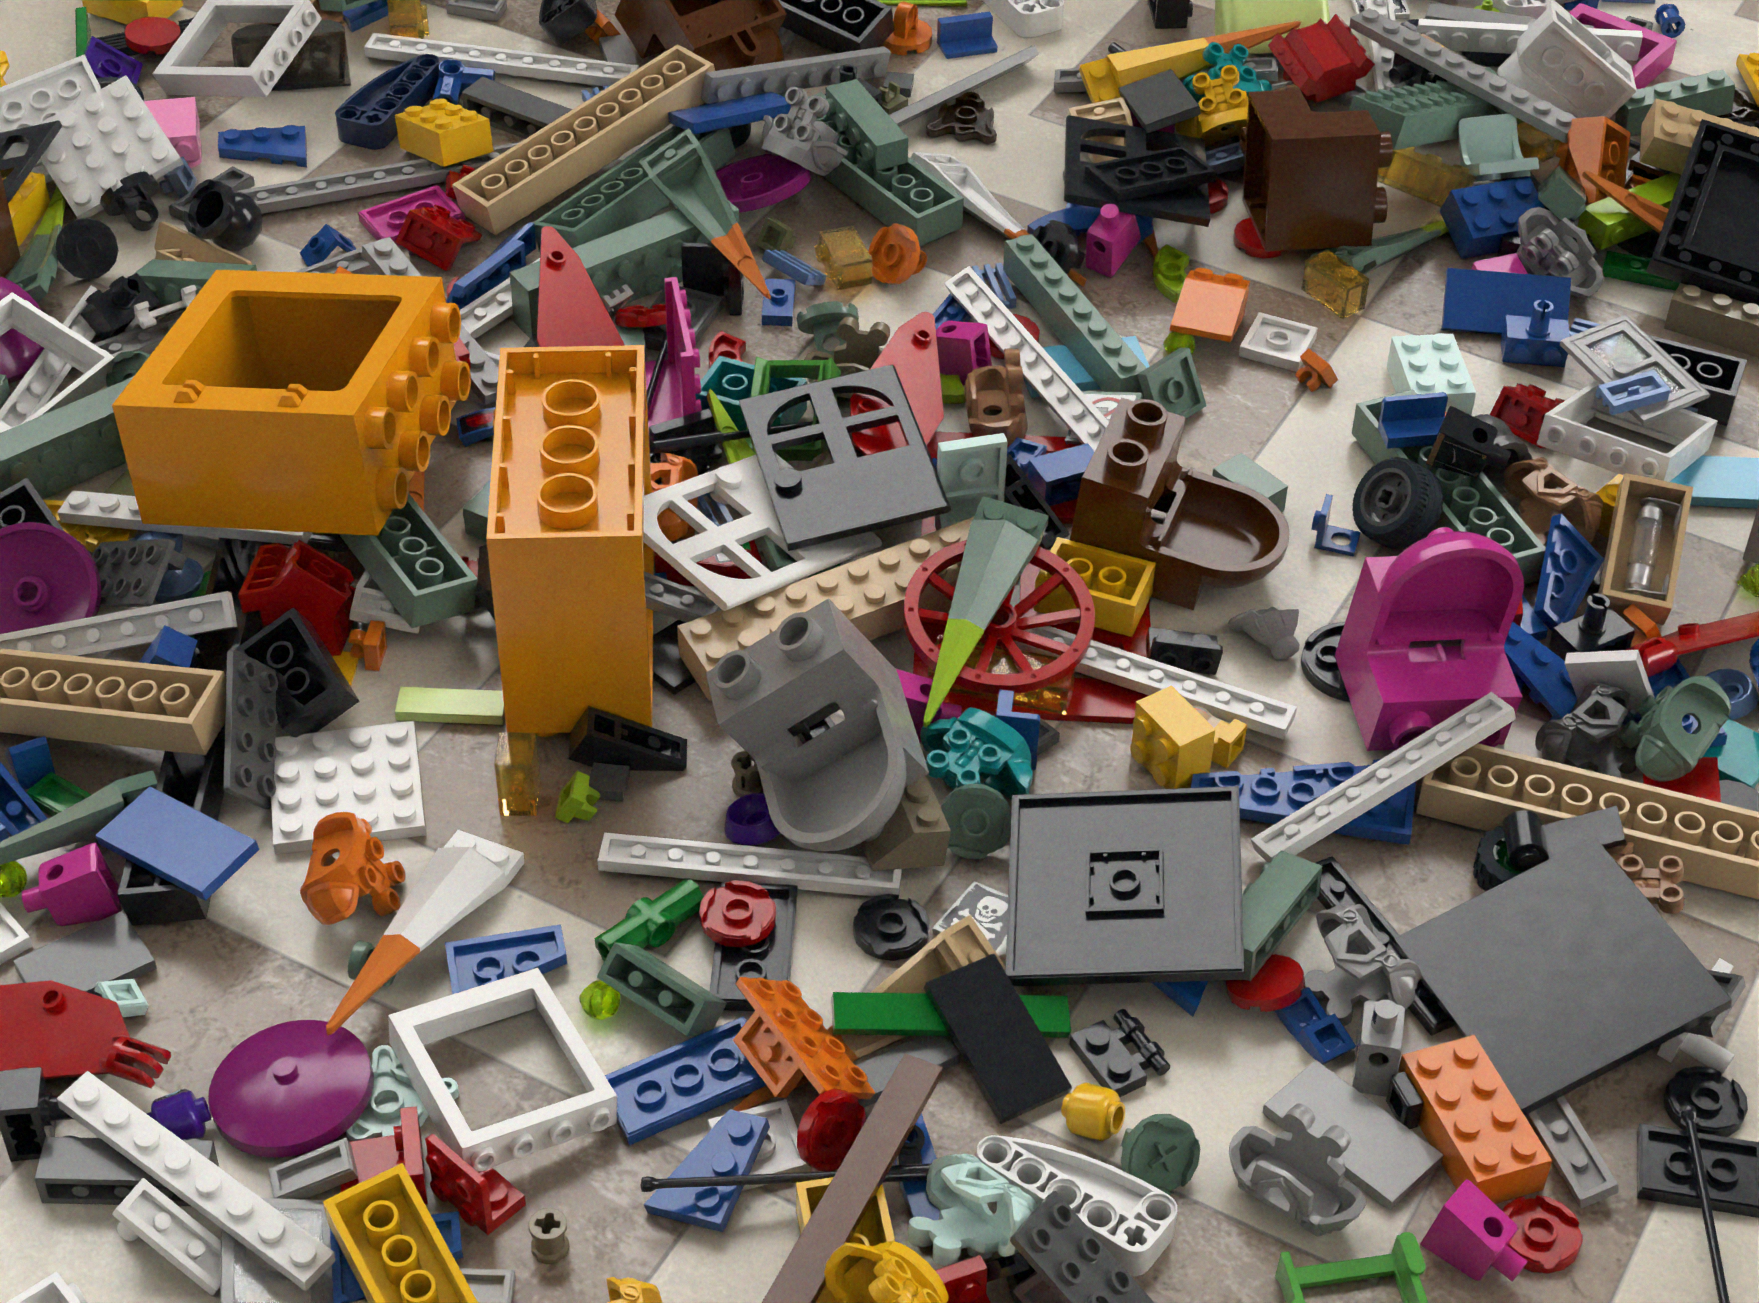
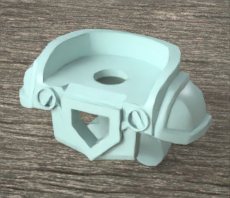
[907,1154,1038,1266]

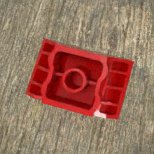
[1268,14,1375,103]
[238,540,356,656]

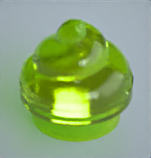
[1163,331,1195,355]
[1737,564,1759,598]
[0,861,27,897]
[579,980,620,1020]

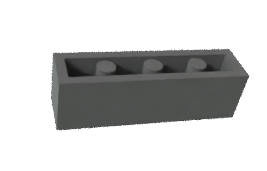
[462,77,572,139]
[34,1135,219,1207]

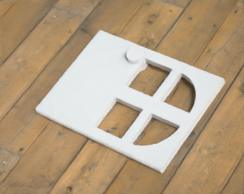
[643,452,882,611]

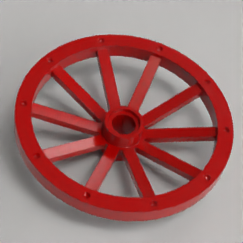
[903,540,1095,694]

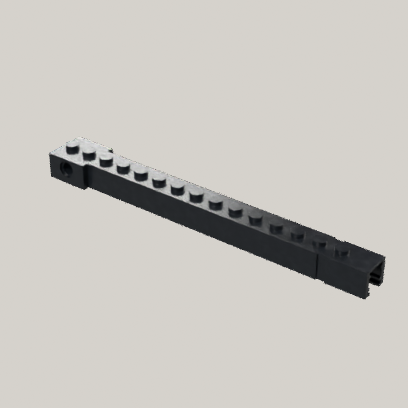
[117,538,274,925]

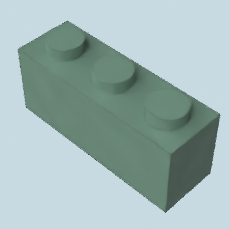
[597,942,727,1037]

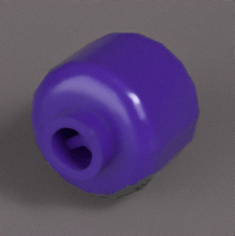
[146,1089,212,1140]

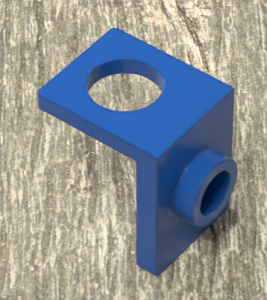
[300,224,356,267]
[1311,494,1361,556]

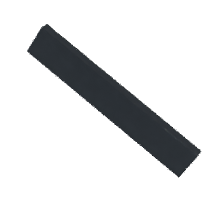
[1316,856,1454,1036]

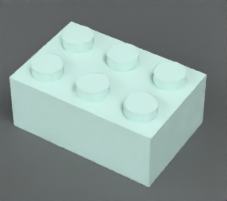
[1387,333,1476,415]

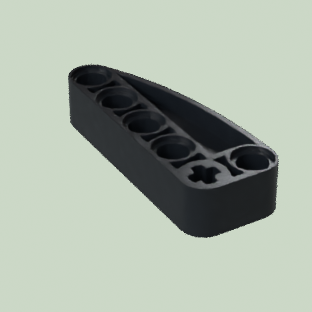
[539,0,597,46]

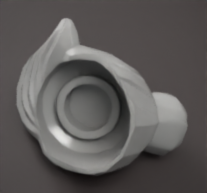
[1228,607,1300,660]

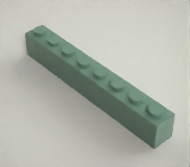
[1003,234,1146,399]

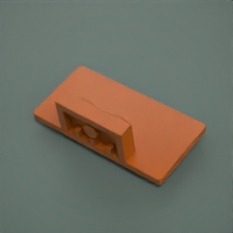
[733,977,875,1099]

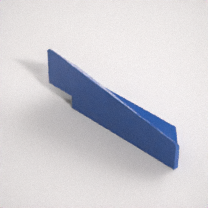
[446,222,536,310]

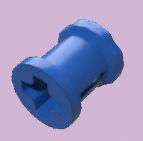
[1654,4,1685,38]

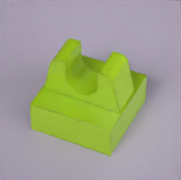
[555,770,600,824]

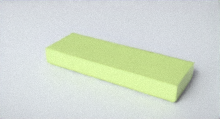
[395,687,505,725]

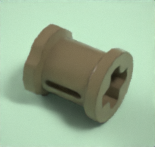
[731,751,764,797]
[529,1208,569,1264]

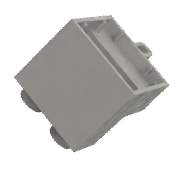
[706,598,929,851]

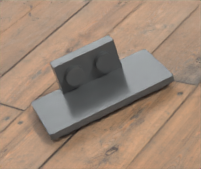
[92,539,187,607]
[224,650,278,809]
[1010,1191,1154,1303]

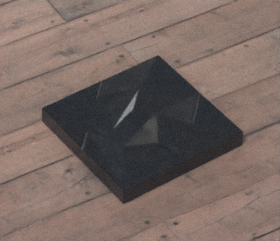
[1646,119,1759,305]

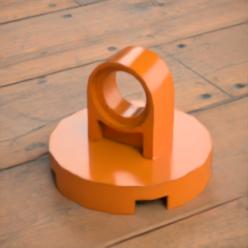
[881,1,932,55]
[868,223,927,285]

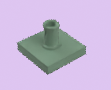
[1137,348,1207,419]

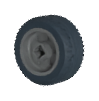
[1352,457,1443,549]

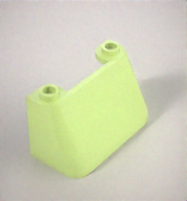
[1215,0,1330,54]

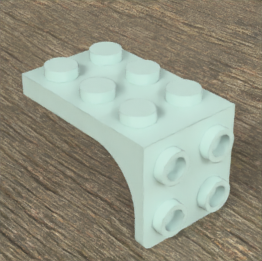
[1458,113,1539,182]
[935,433,1008,530]

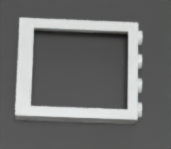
[152,0,322,97]
[0,292,114,433]
[1537,380,1718,482]
[388,968,617,1172]

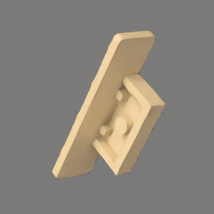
[154,222,252,265]

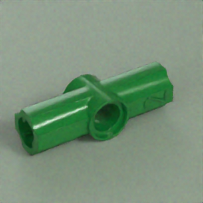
[594,879,704,962]

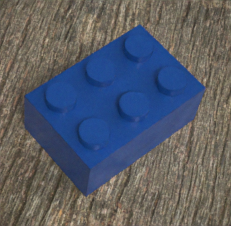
[1440,176,1545,259]

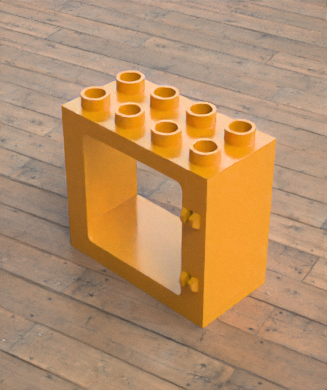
[112,270,471,536]
[486,345,654,737]

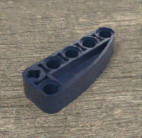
[335,54,440,150]

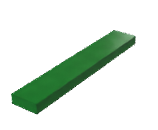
[831,992,1071,1038]

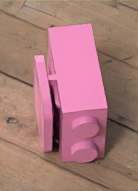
[144,97,202,168]

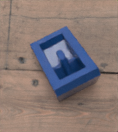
[4,736,56,790]

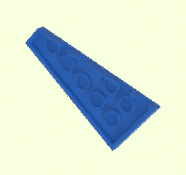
[1191,759,1416,845]

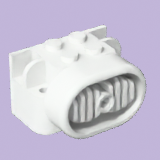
[1497,0,1637,118]

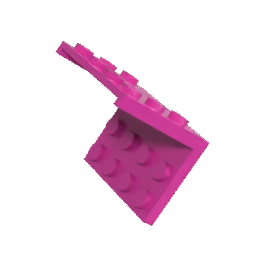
[645,277,702,448]

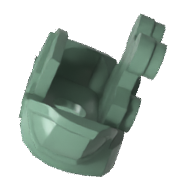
[1618,675,1731,782]

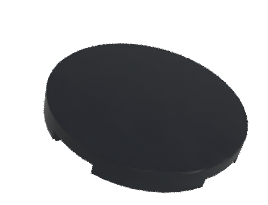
[1301,622,1350,702]

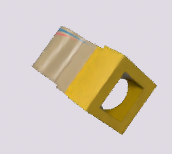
[1193,706,1247,768]

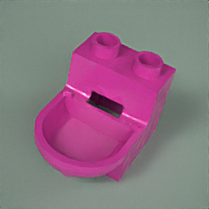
[1335,527,1524,751]

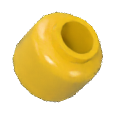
[1061,1083,1125,1141]

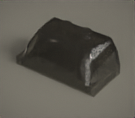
[231,20,351,91]

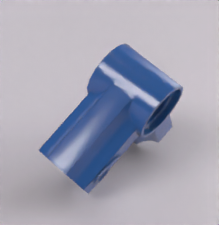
[433,59,495,105]

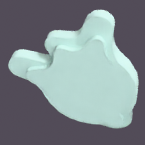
[346,1045,459,1141]

